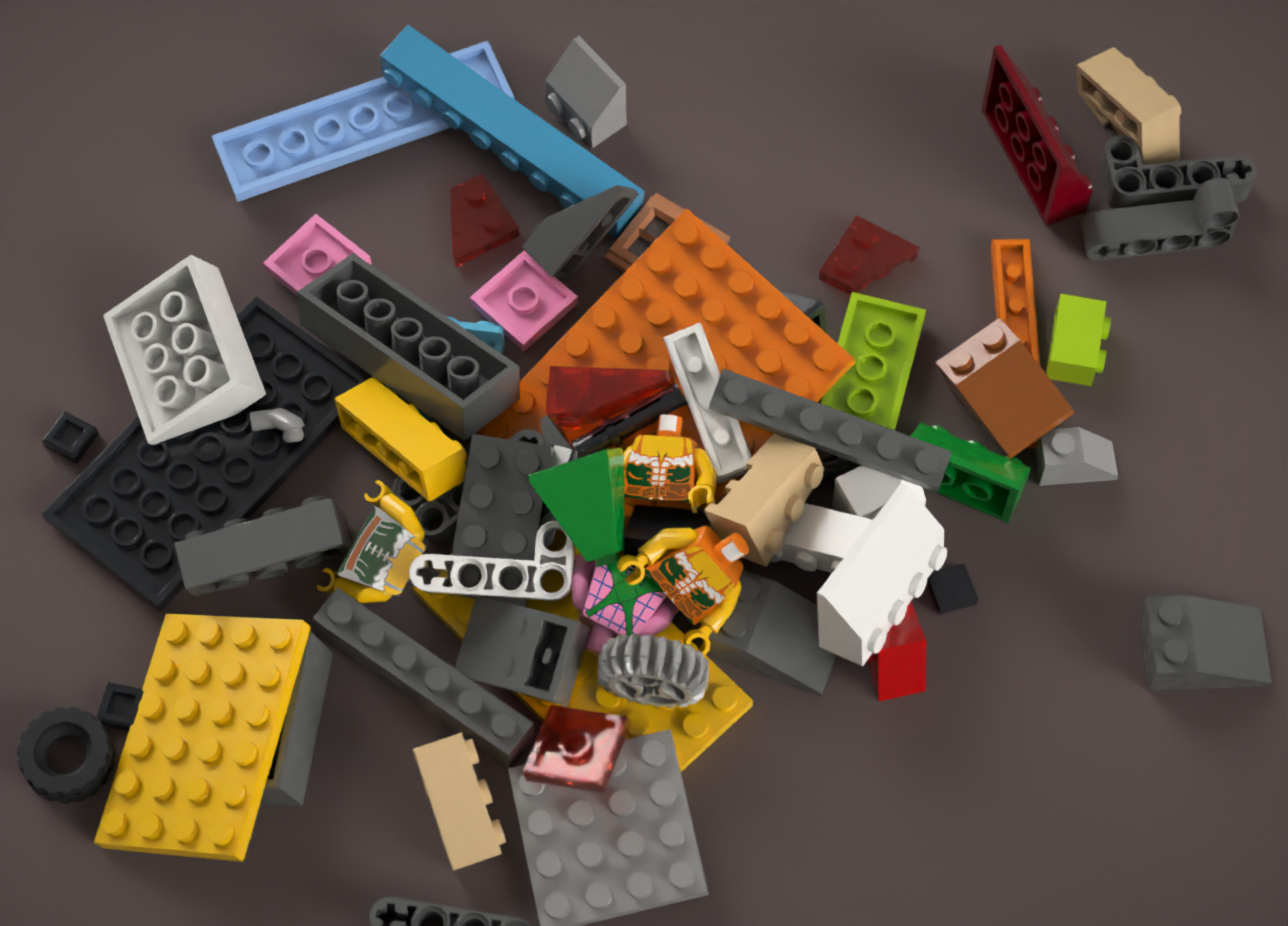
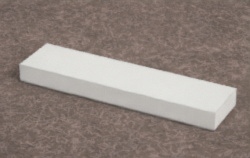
[663,323,752,484]

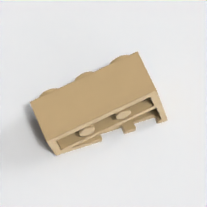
[1077,47,1181,165]

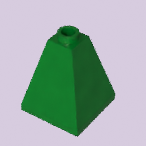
[528,447,624,567]

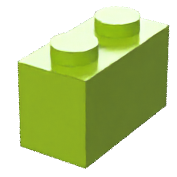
[1046,294,1111,386]

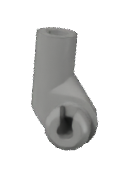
[250,408,305,443]

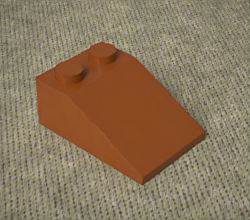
[936,318,1075,459]

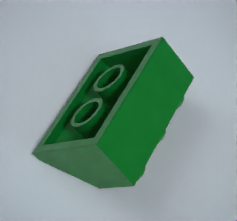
[910,423,1031,523]

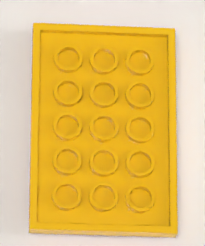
[94,614,311,862]

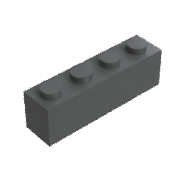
[261,632,333,806]

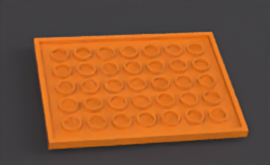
[475,208,856,558]

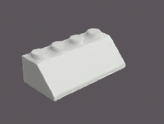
[817,484,947,666]

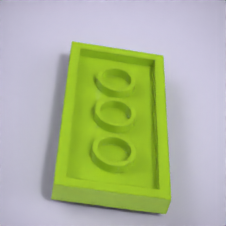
[821,292,926,431]

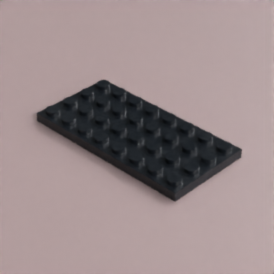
[42,296,368,612]

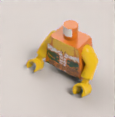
[623,415,718,513]
[617,526,749,655]

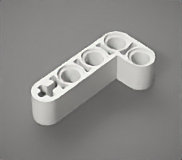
[409,521,575,601]

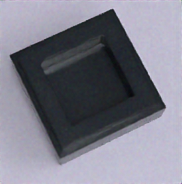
[42,411,99,464]
[927,564,978,615]
[96,682,144,731]

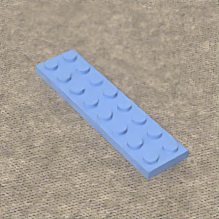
[212,41,514,202]

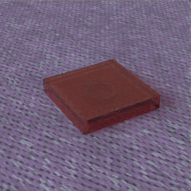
[523,705,630,793]

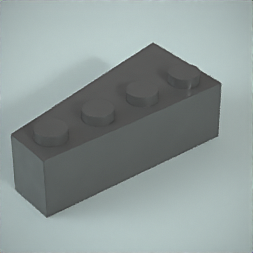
[174,496,353,597]

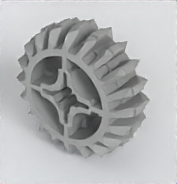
[597,633,709,708]

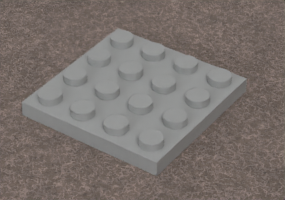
[508,729,709,926]

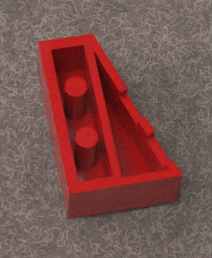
[867,601,926,702]

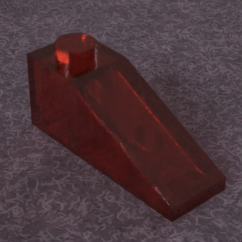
[545,366,675,429]

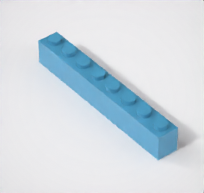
[380,25,645,239]

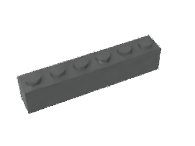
[312,588,535,769]

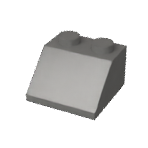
[545,36,627,148]

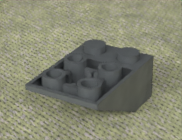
[455,596,591,707]

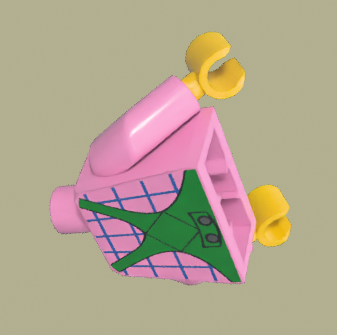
[571,546,680,656]

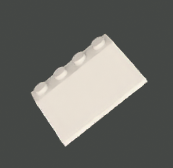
[103,255,266,445]

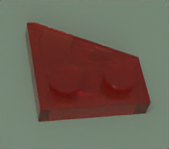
[450,173,520,267]
[819,215,920,295]

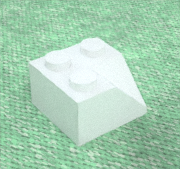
[831,465,926,520]

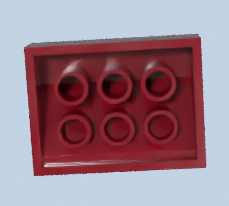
[981,45,1093,226]

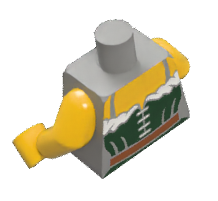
[317,480,440,603]

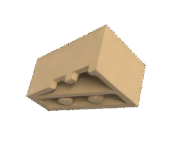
[704,434,824,567]
[412,732,506,871]

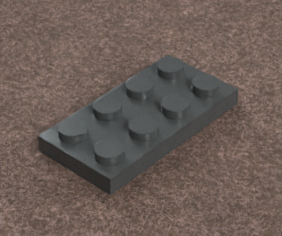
[447,434,553,607]

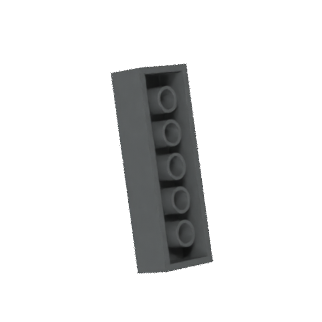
[297,253,520,441]

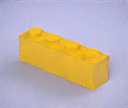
[334,377,468,502]

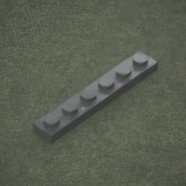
[709,368,952,492]

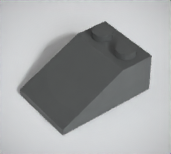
[707,570,837,696]
[1138,595,1272,691]

